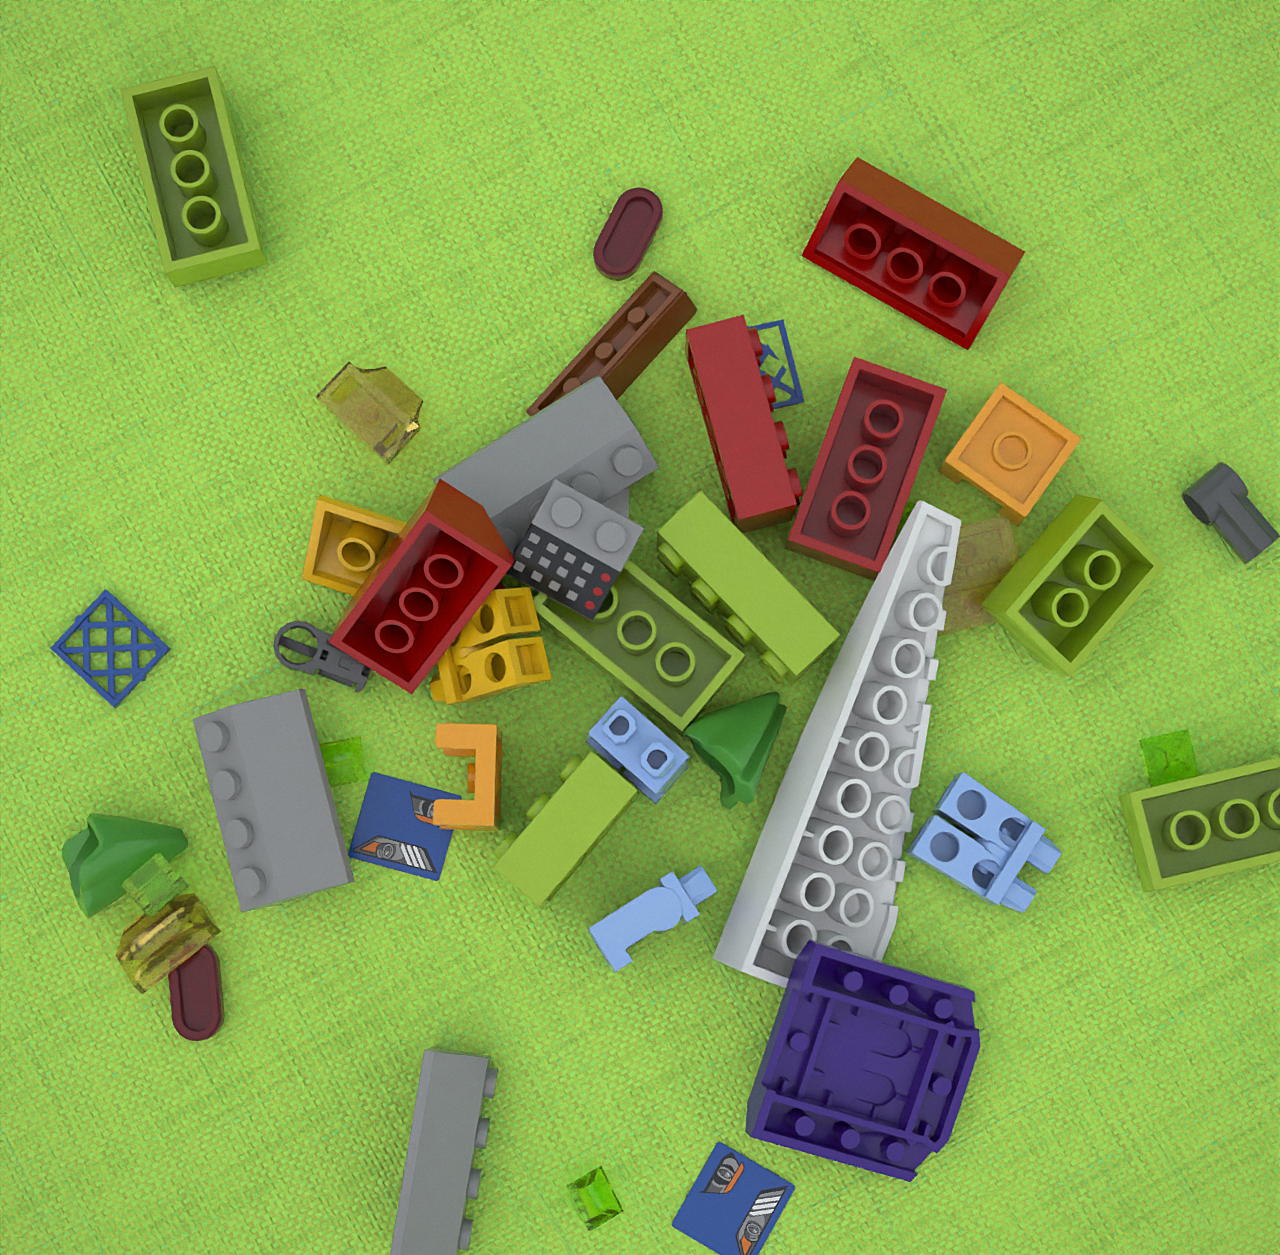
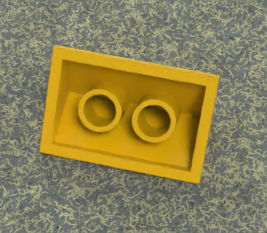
[302,495,407,596]

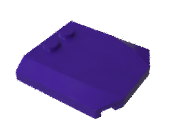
[745,939,981,1182]

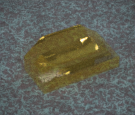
[316,362,423,465]
[116,893,221,994]

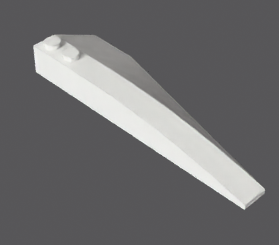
[712,501,961,988]

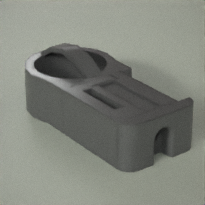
[273,621,371,692]

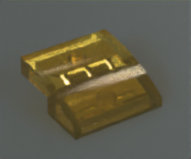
[937,515,1019,637]

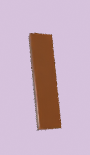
[526,271,697,417]

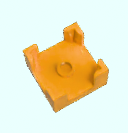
[938,382,1082,527]
[433,723,502,831]

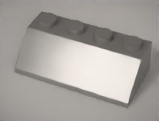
[432,375,659,556]
[193,689,354,912]
[390,1047,498,1255]

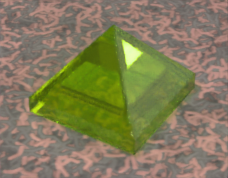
[1139,729,1199,787]
[566,1166,623,1231]

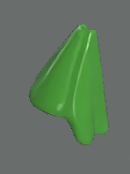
[684,691,787,810]
[62,813,188,918]

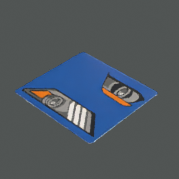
[348,772,462,881]
[672,1142,795,1255]

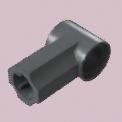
[1182,462,1280,564]

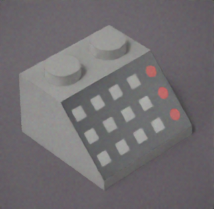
[506,479,644,621]

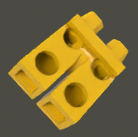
[429,587,552,705]

